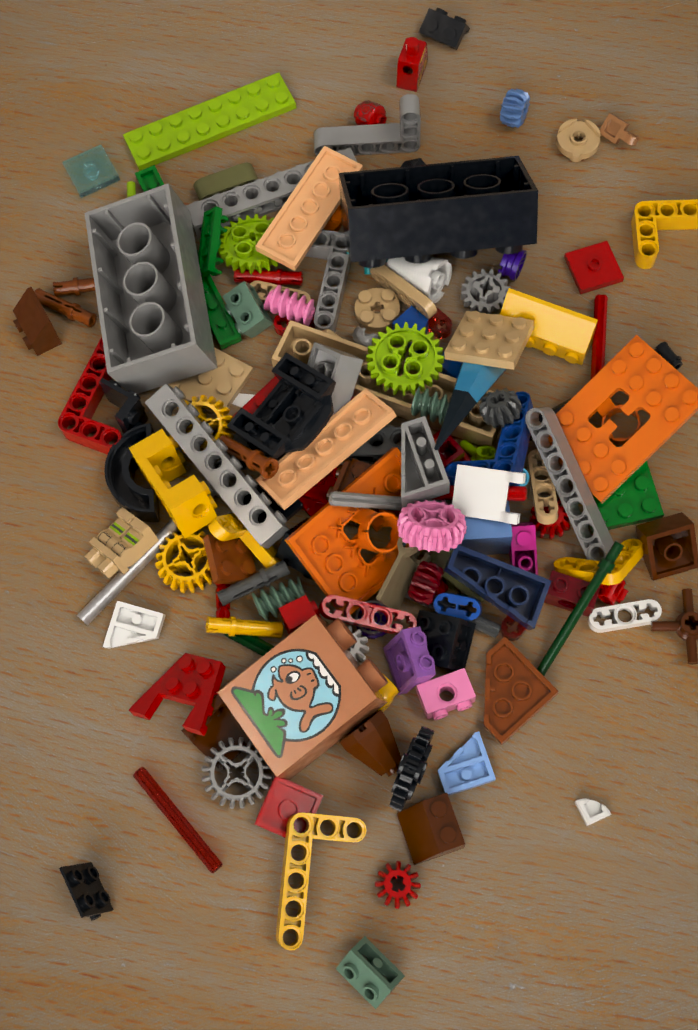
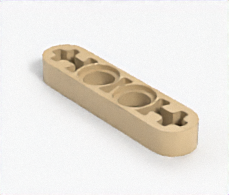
[370,264,437,320]
[528,449,558,525]

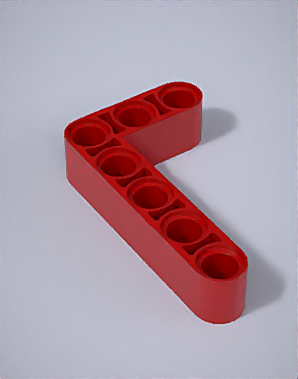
[58,338,122,455]

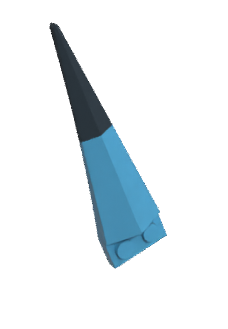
[434,362,507,450]

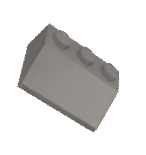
[307,342,363,415]

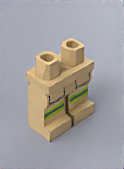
[84,507,159,579]

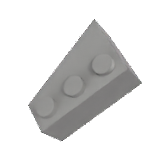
[401,416,450,508]

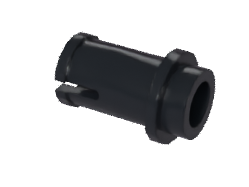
[654,342,683,370]

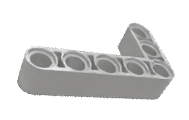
[314,94,421,156]
[305,230,351,333]

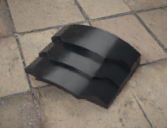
[227,353,336,458]

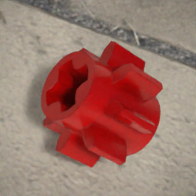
[598,580,629,605]

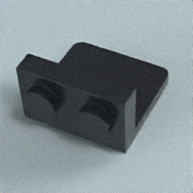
[99,378,148,434]

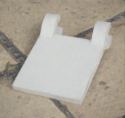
[452,464,526,525]

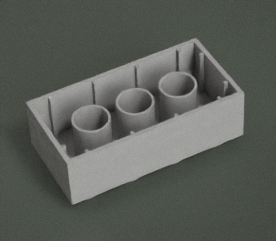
[84,183,218,394]

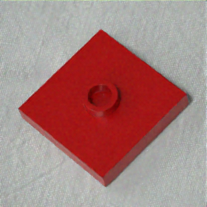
[564,241,624,294]
[254,776,323,838]

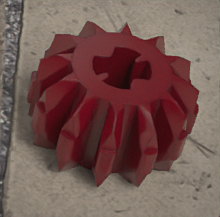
[408,561,444,605]

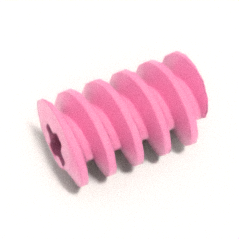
[264,285,315,326]

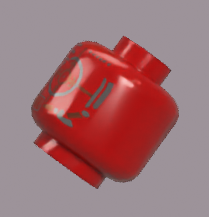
[354,100,387,125]

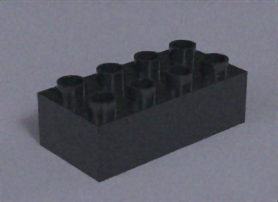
[339,156,538,268]

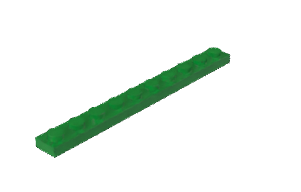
[135,165,242,350]

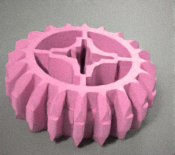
[397,499,467,553]

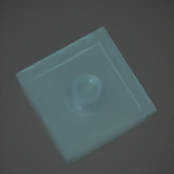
[62,145,120,198]

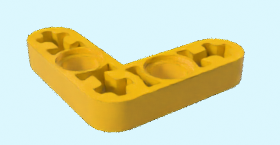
[208,513,281,568]
[553,539,644,585]

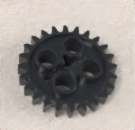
[389,726,434,812]

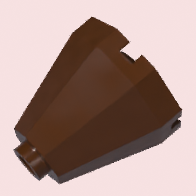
[339,709,402,777]

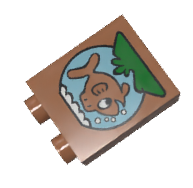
[217,615,388,779]

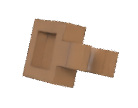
[600,113,640,146]

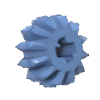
[500,88,530,128]

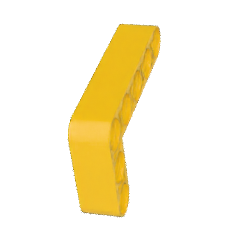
[631,199,698,269]
[276,813,367,950]

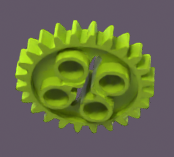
[218,214,278,274]
[366,322,444,396]

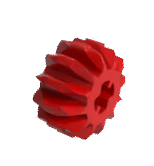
[529,499,570,540]
[375,861,421,909]

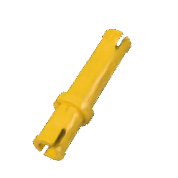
[206,616,283,638]

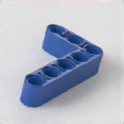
[445,391,533,486]

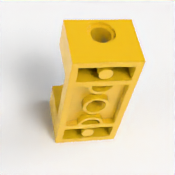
[129,429,218,538]

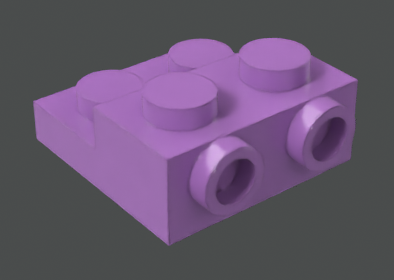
[383,626,436,695]

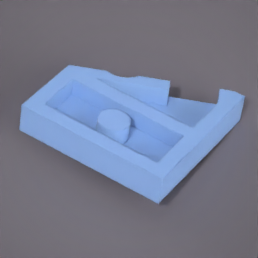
[437,731,496,796]

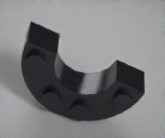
[104,423,160,522]

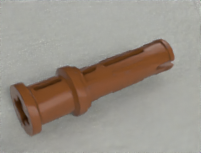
[220,435,279,479]

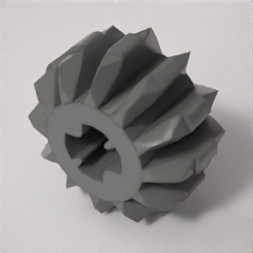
[479,388,522,428]

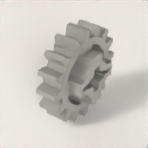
[461,269,511,314]

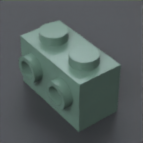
[222,281,274,338]
[336,936,405,1009]

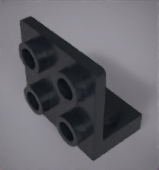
[416,610,476,671]

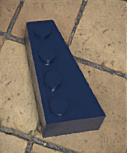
[444,545,551,630]

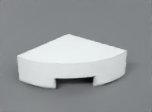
[575,798,611,826]

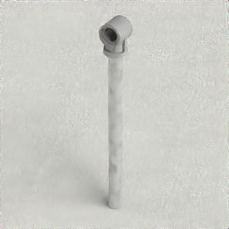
[77,459,237,626]

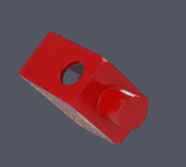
[396,37,428,92]

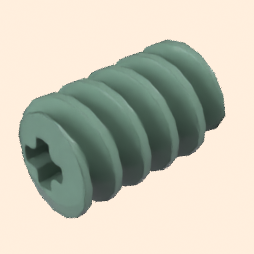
[411,386,449,425]
[251,576,305,621]

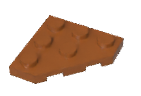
[484,637,559,745]

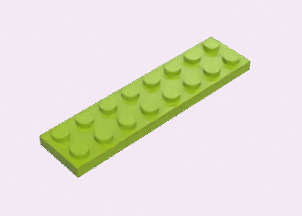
[123,72,297,171]

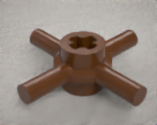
[651,588,698,665]

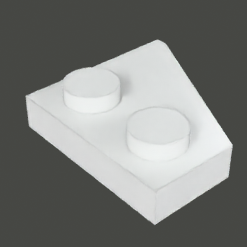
[103,601,166,649]

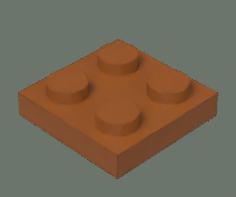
[203,534,257,584]

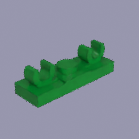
[198,206,229,278]

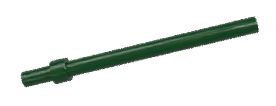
[537,541,624,676]

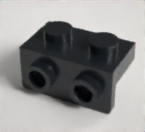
[419,8,470,50]

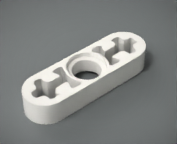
[588,599,662,633]

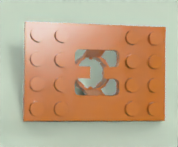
[548,335,698,504]
[285,447,423,617]

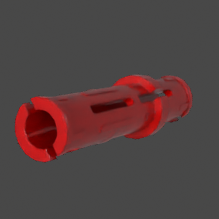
[234,268,303,286]

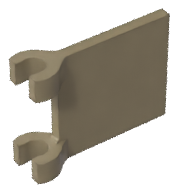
[375,537,432,610]

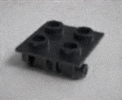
[59,862,113,921]

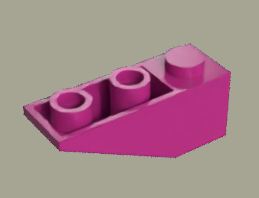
[509,522,538,575]

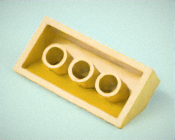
[500,288,598,365]

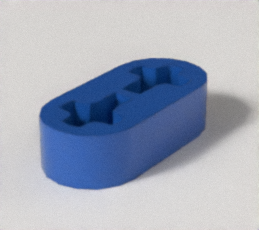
[434,592,482,620]

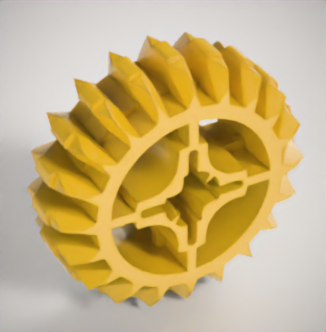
[173,395,233,453]
[155,531,212,594]

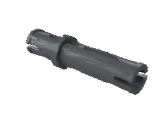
[216,560,290,606]

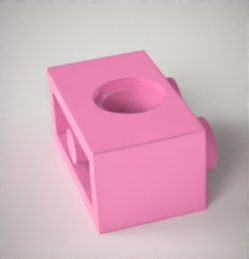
[416,668,476,720]

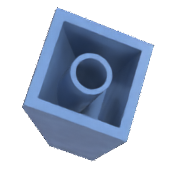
[450,501,513,555]

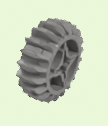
[201,737,272,809]

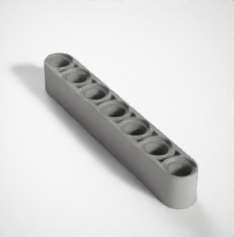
[525,407,614,561]

